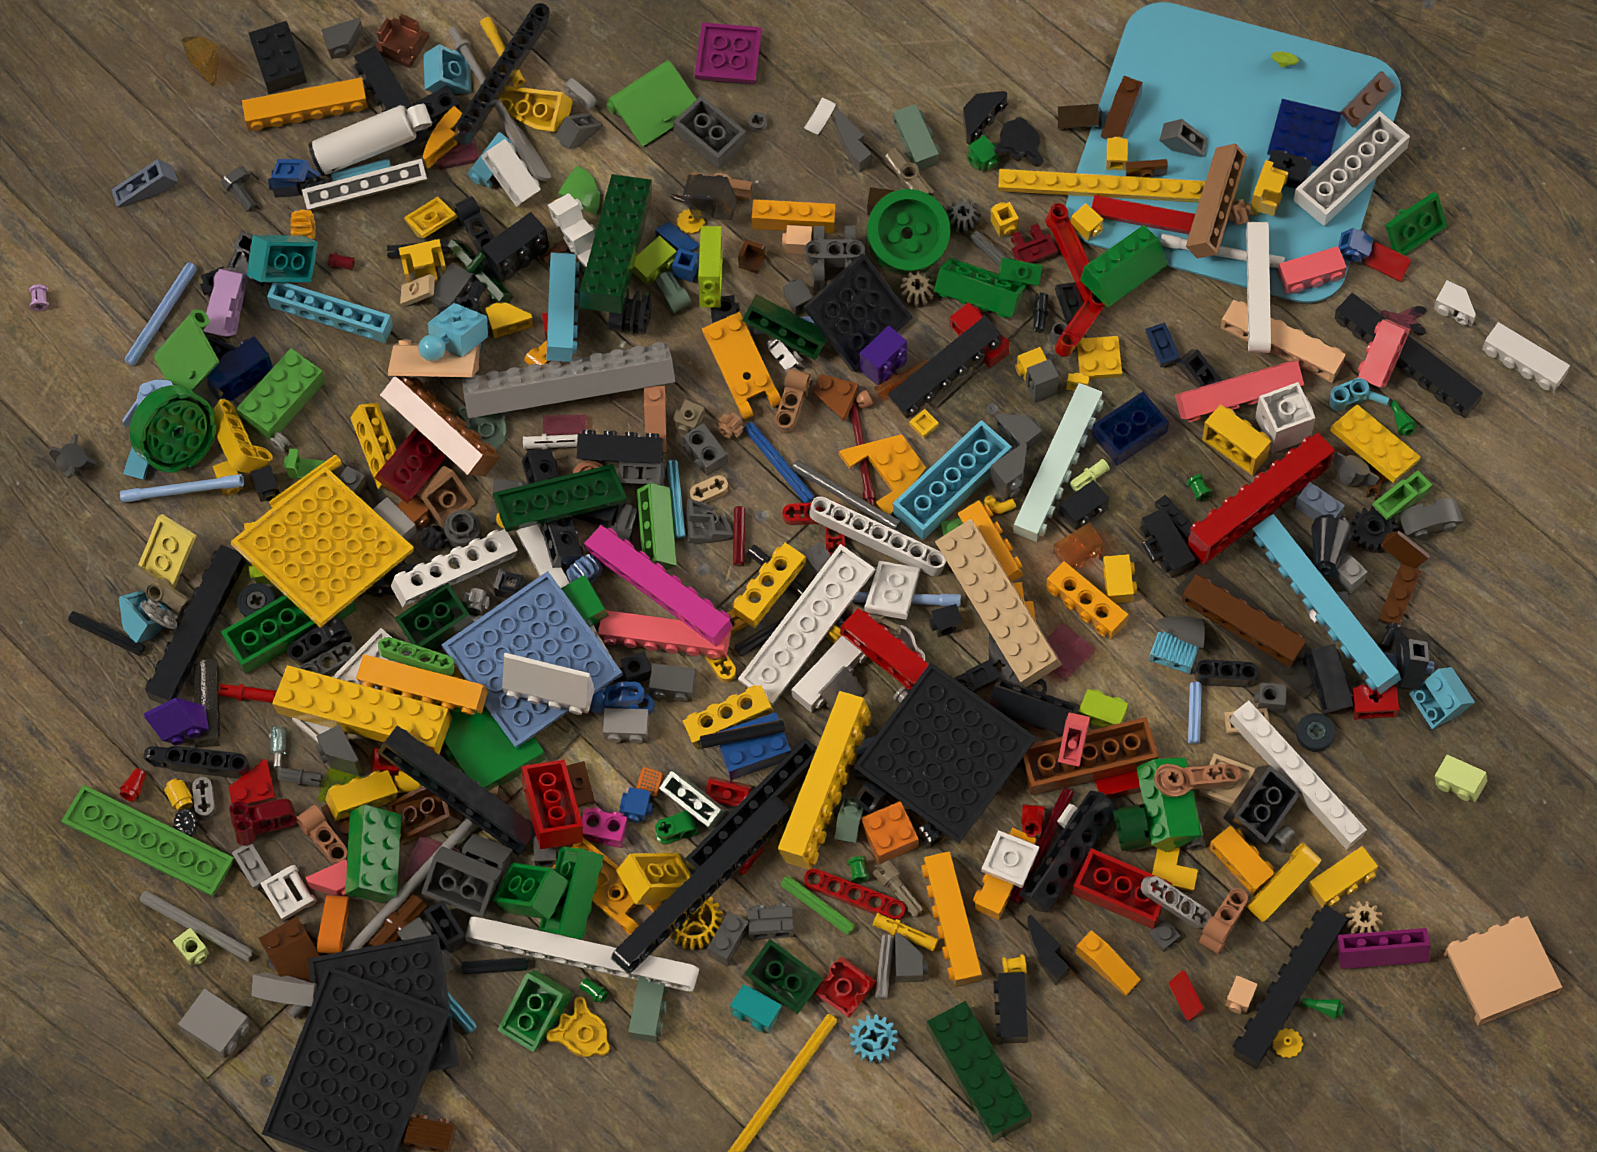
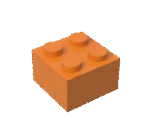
[861,801,919,864]

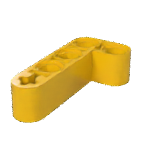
[213,399,273,474]
[1246,842,1322,922]

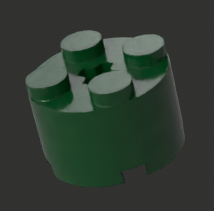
[1113,804,1152,852]

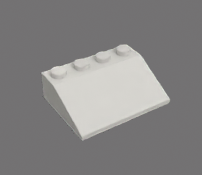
[502,653,595,715]

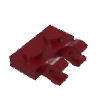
[1011,223,1058,264]

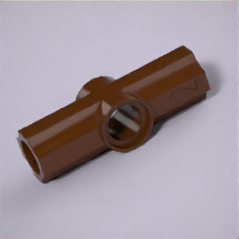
[369,894,428,946]

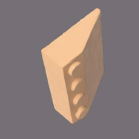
[388,340,479,377]

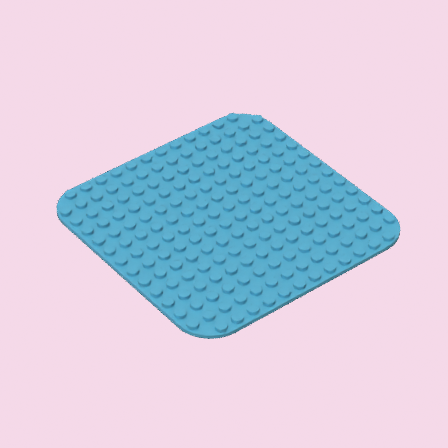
[1066,2,1401,303]

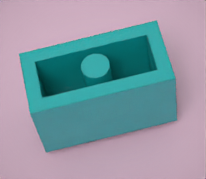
[730,984,782,1034]

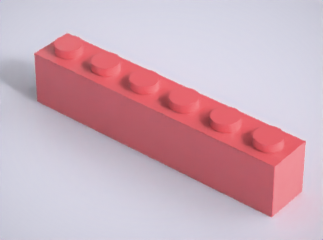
[1175,361,1304,422]
[598,610,731,659]

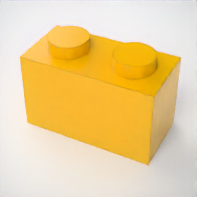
[1103,554,1137,603]

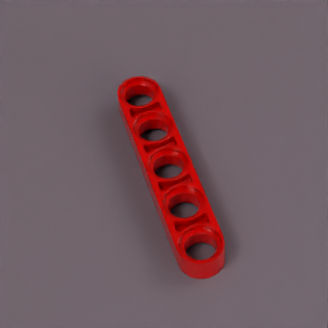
[804,868,905,921]

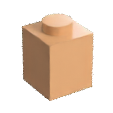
[782,225,812,254]
[1225,976,1257,1014]

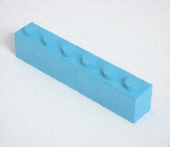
[546,253,579,362]

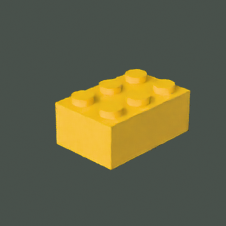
[1202,404,1271,476]

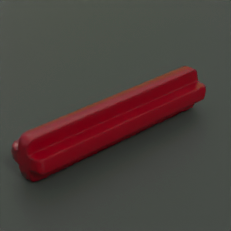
[733,506,746,566]

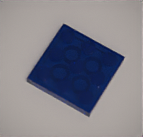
[1267,99,1341,167]

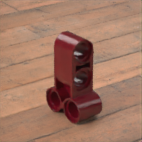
[229,798,297,846]

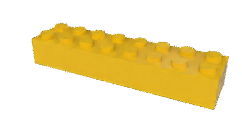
[272,665,452,755]
[778,691,872,870]

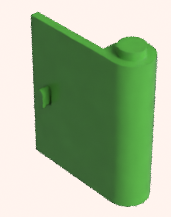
[606,60,697,148]
[154,309,219,391]

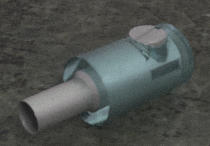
[269,726,287,769]

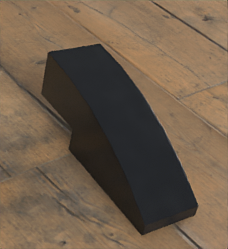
[1027,914,1070,985]

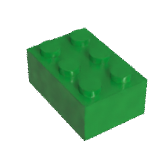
[492,863,569,920]

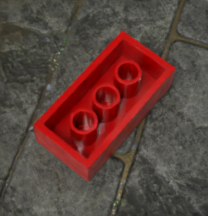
[522,759,583,849]
[1073,848,1172,929]

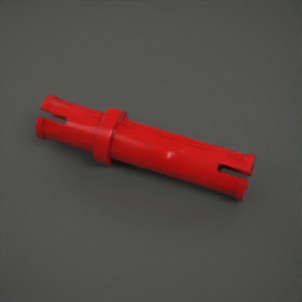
[218,683,277,703]

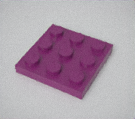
[695,22,762,84]

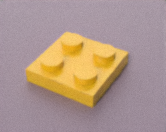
[1077,336,1122,379]

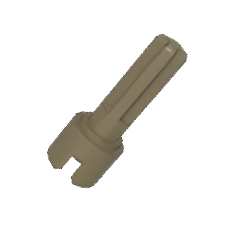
[873,860,923,917]

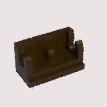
[1058,104,1102,131]

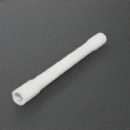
[1160,234,1285,269]

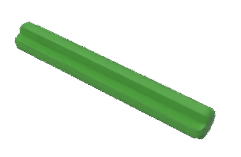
[781,876,855,935]

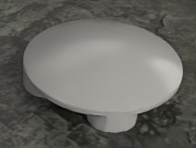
[141,598,178,629]

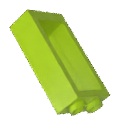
[698,226,723,308]

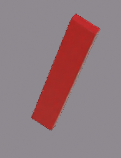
[1091,195,1195,235]

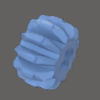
[566,554,603,584]

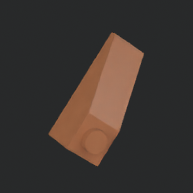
[644,386,667,454]

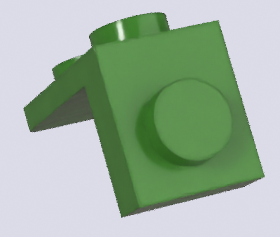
[284,449,333,479]

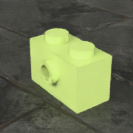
[1435,755,1487,802]

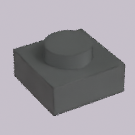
[1149,920,1180,951]

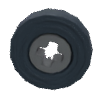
[238,583,276,617]

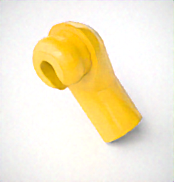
[984,495,1016,515]

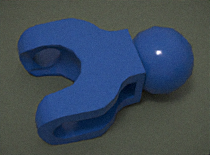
[589,682,655,714]

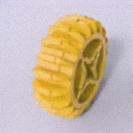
[669,897,723,951]

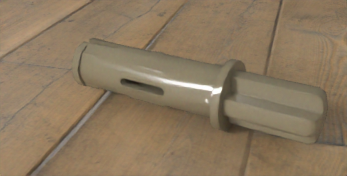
[845,602,902,637]

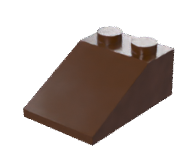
[387,786,464,843]
[258,917,320,983]

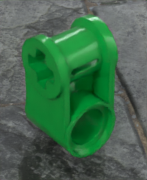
[655,810,699,845]

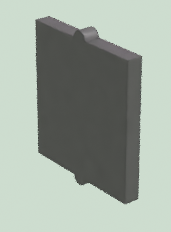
[818,666,865,709]

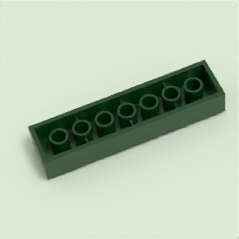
[580,174,652,314]

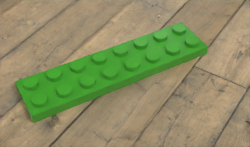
[61,785,235,897]

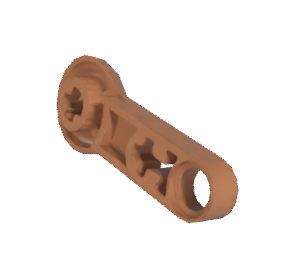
[1154,764,1241,798]

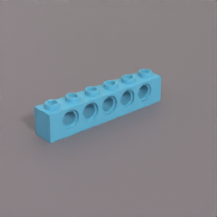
[267,282,393,344]

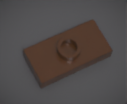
[1125,159,1168,178]
[566,761,595,807]

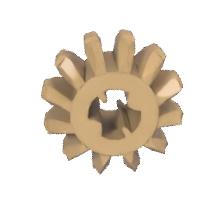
[1345,901,1383,934]

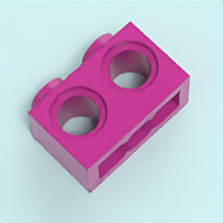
[581,807,628,848]

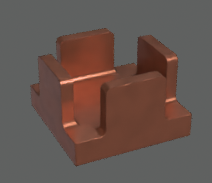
[376,14,429,68]

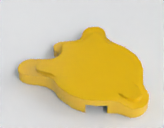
[546,996,610,1057]

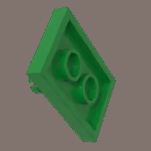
[1385,192,1447,256]

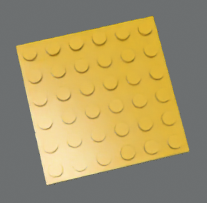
[231,466,414,628]

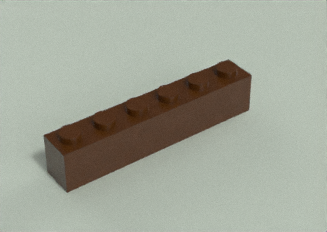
[1181,574,1306,668]

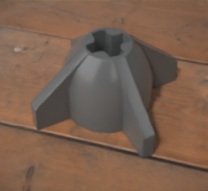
[48,434,97,478]
[1333,452,1379,487]

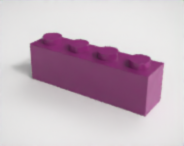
[1337,928,1430,969]

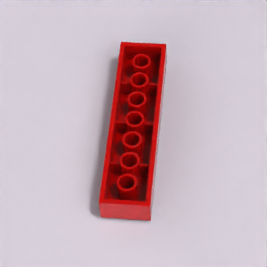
[1187,432,1335,565]

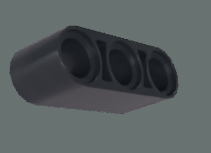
[1195,659,1259,688]

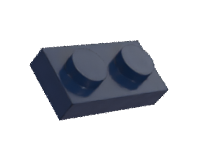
[1145,322,1180,368]

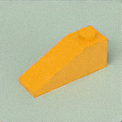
[1076,930,1141,996]

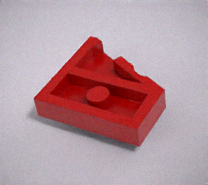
[228,759,276,806]

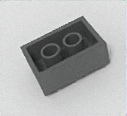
[673,95,747,170]
[422,846,502,918]

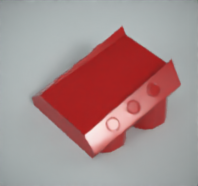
[814,956,877,1018]

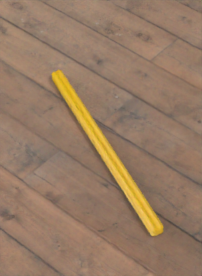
[728,1014,837,1152]

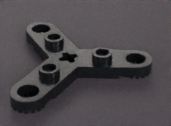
[954,632,1047,694]

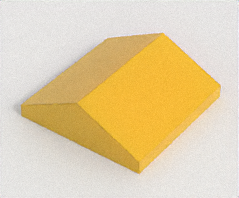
[404,197,457,239]

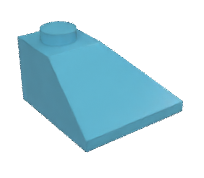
[119,590,169,643]

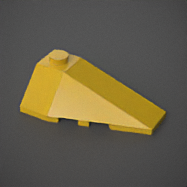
[492,86,573,132]

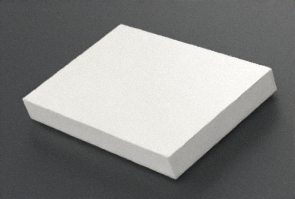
[865,561,921,619]

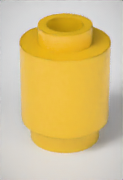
[394,771,422,793]
[164,779,193,812]

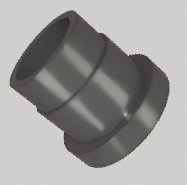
[1049,322,1067,346]
[1269,825,1295,852]

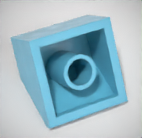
[423,45,472,95]

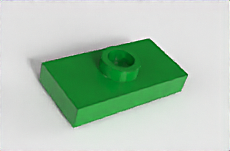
[998,258,1043,286]

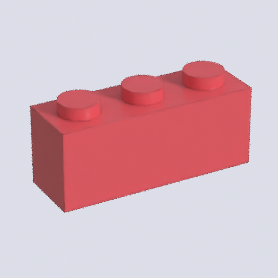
[1278,246,1347,294]
[1358,319,1410,388]

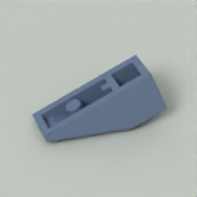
[111,159,178,208]

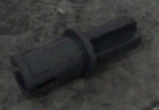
[1032,292,1049,333]

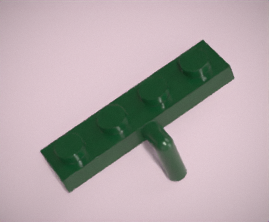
[448,239,514,303]

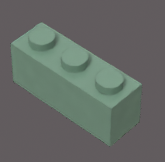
[893,104,941,171]
[659,771,729,829]
[629,976,670,1042]

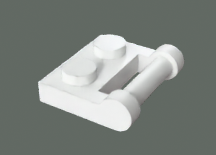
[260,865,317,921]

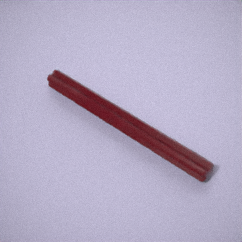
[1010,788,1074,904]

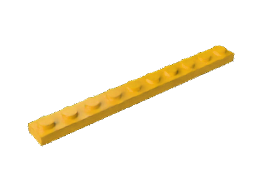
[998,169,1205,203]

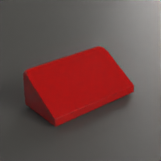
[1364,242,1411,282]
[1094,771,1141,799]
[705,776,752,807]
[1169,970,1204,1021]

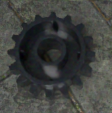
[1351,506,1398,553]

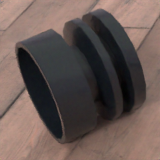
[608,289,652,335]

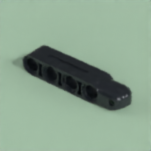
[143,746,250,779]

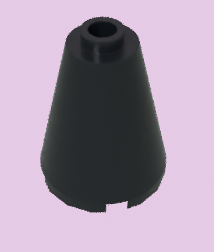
[1311,514,1354,575]

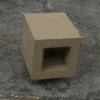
[673,400,705,435]

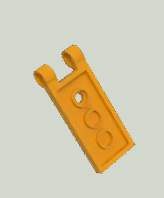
[702,312,781,420]
[552,838,662,935]

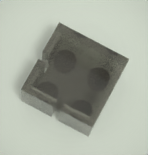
[683,174,737,220]

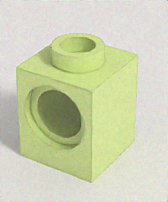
[173,928,209,967]

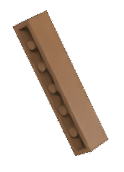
[1186,143,1247,258]

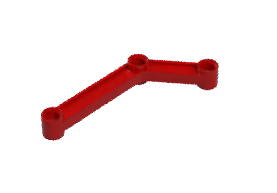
[1045,203,1105,357]

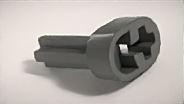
[221,166,256,212]

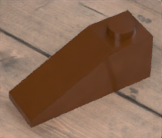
[1101,76,1143,139]

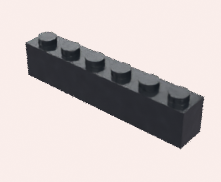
[353,46,431,158]
[887,316,1004,419]

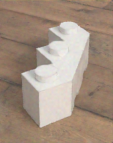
[548,193,596,273]

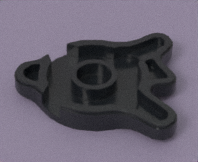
[994,117,1044,167]

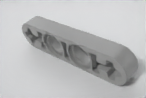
[1141,876,1211,928]

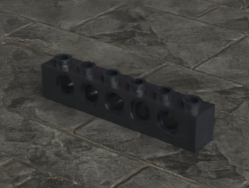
[522,449,583,568]
[1019,790,1118,913]

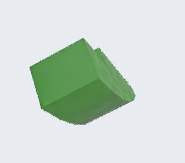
[1372,470,1432,520]

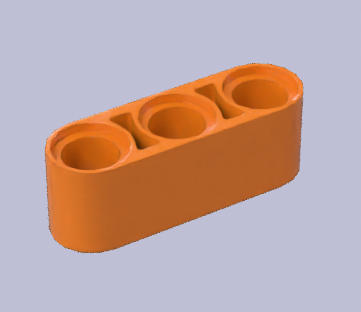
[317,895,350,954]

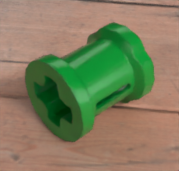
[1186,474,1213,502]
[847,856,870,884]

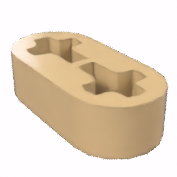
[690,475,728,503]

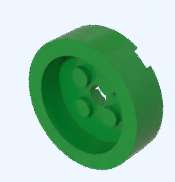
[865,189,950,275]
[129,385,216,473]

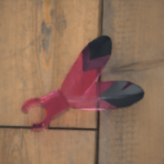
[1380,306,1426,335]

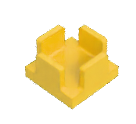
[1251,160,1288,216]
[399,239,446,283]

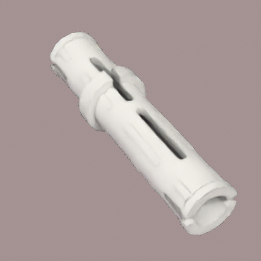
[523,434,577,450]

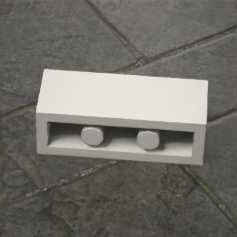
[481,139,541,207]

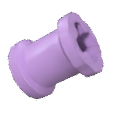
[29,284,49,311]

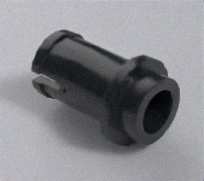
[1379,622,1401,651]

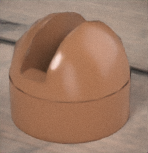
[856,390,874,408]

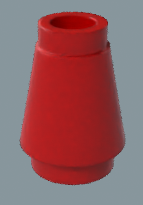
[119,768,146,802]

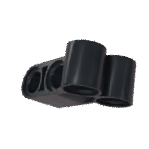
[454,196,494,253]
[287,615,352,666]

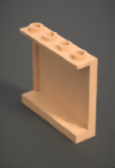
[1444,916,1562,1026]

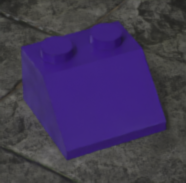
[144,698,209,746]

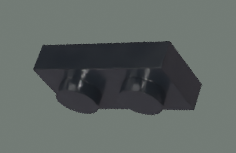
[1055,282,1083,324]

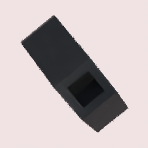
[963,91,1008,145]
[1394,627,1429,691]

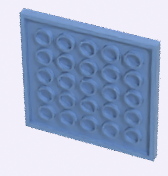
[442,571,622,749]

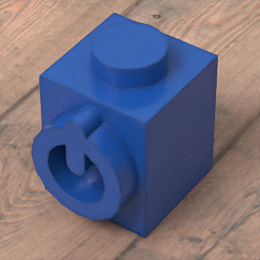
[1338,228,1373,262]
[619,787,653,824]

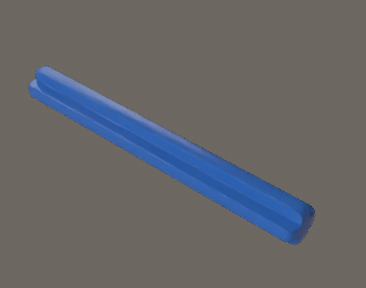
[744,422,814,503]

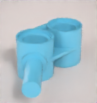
[1329,378,1389,411]

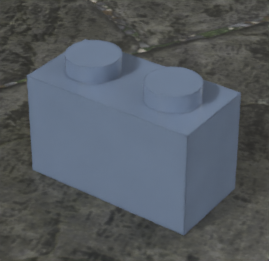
[1295,482,1345,520]

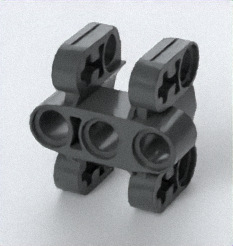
[804,225,865,291]

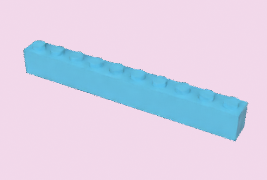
[1253,514,1401,694]

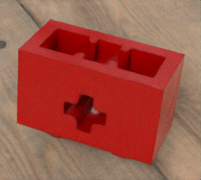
[1352,685,1399,720]

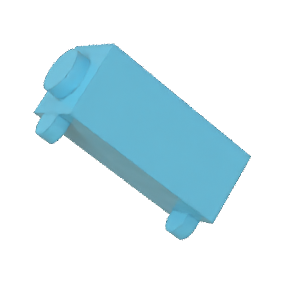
[467,132,517,188]

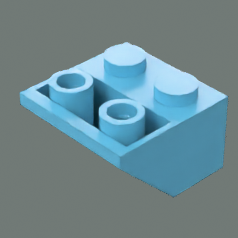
[1409,667,1475,729]

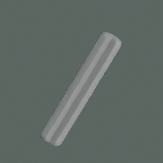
[875,935,894,999]

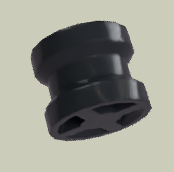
[916,822,943,849]

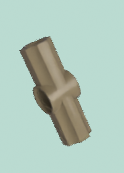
[885,147,934,197]
[128,565,190,615]

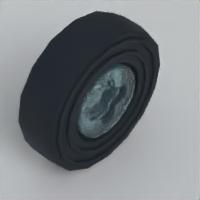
[1296,713,1335,752]

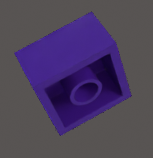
[860,325,907,386]

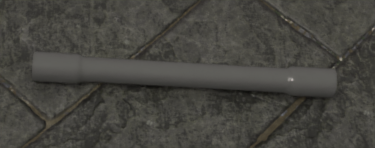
[792,460,902,531]

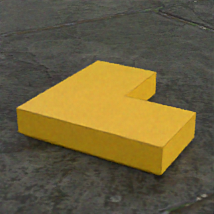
[1152,847,1198,892]

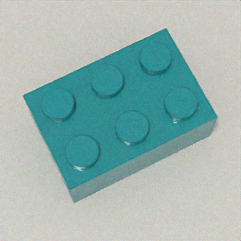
[247,235,318,282]

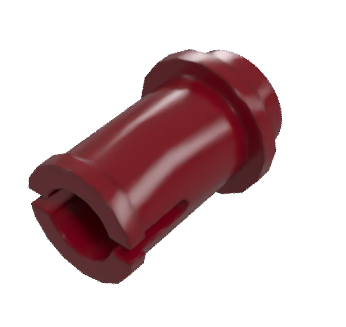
[328,252,355,271]

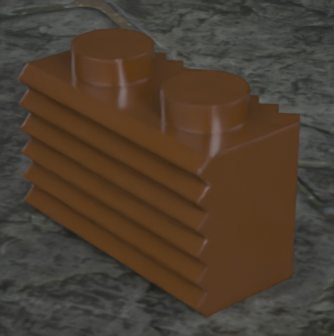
[404,1114,456,1152]

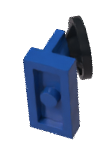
[271,159,327,188]

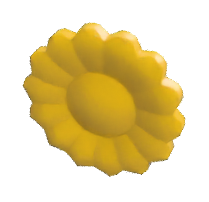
[677,208,705,234]
[1272,1028,1303,1059]

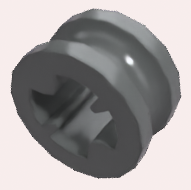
[748,112,767,132]

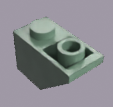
[834,797,864,843]

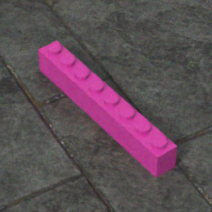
[584,525,732,647]

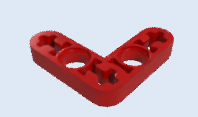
[782,502,845,556]

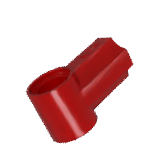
[1021,804,1045,838]

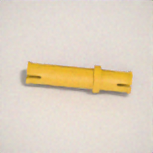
[872,913,939,952]

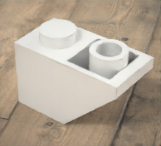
[1434,280,1476,327]

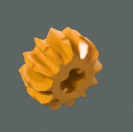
[290,210,316,240]

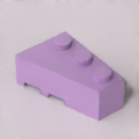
[203,269,248,336]

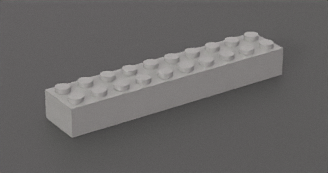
[462,342,675,418]

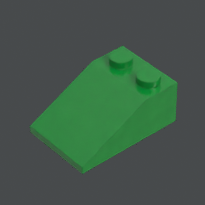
[497,970,573,1052]

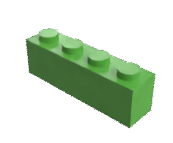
[637,483,677,571]

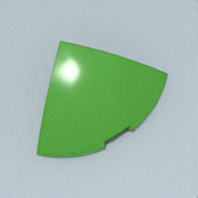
[558,166,600,215]

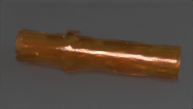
[874,358,930,398]

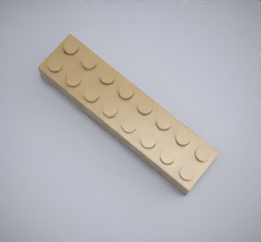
[935,519,1062,687]

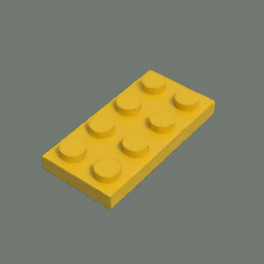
[1330,404,1421,483]

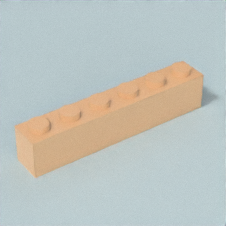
[1221,300,1346,383]

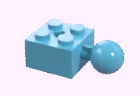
[418,303,488,361]

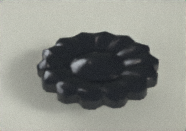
[173,808,198,837]

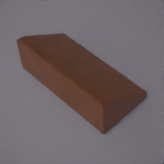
[1381,531,1430,569]

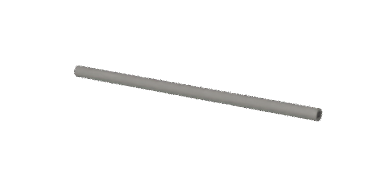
[287,818,474,1019]

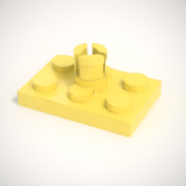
[138,514,197,589]

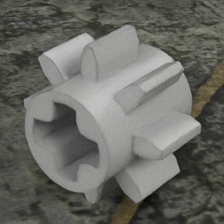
[463,588,490,614]

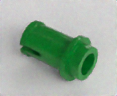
[579,977,608,1003]

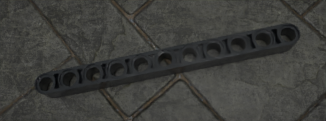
[611,796,793,973]

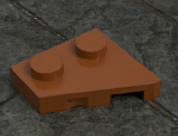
[813,374,860,422]

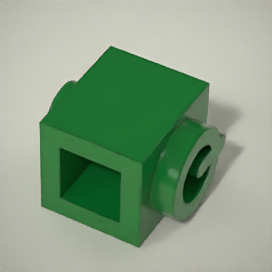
[966,135,999,173]

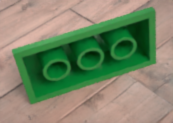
[1080,225,1168,308]
[934,257,1027,318]
[1137,757,1202,852]
[538,847,604,940]

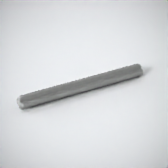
[140,891,254,962]

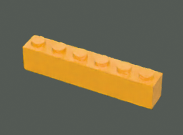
[242,77,368,131]
[356,654,489,715]
[921,851,982,987]

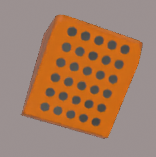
[637,767,664,798]

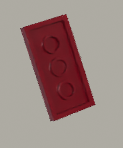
[374,427,447,504]

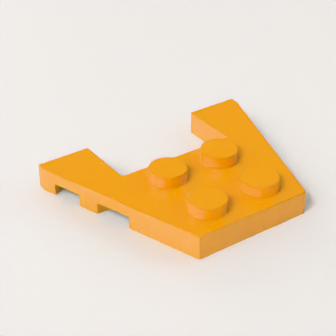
[838,434,926,515]

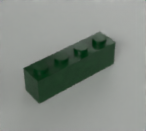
[742,294,827,360]

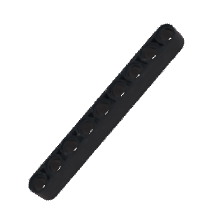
[454,3,550,145]

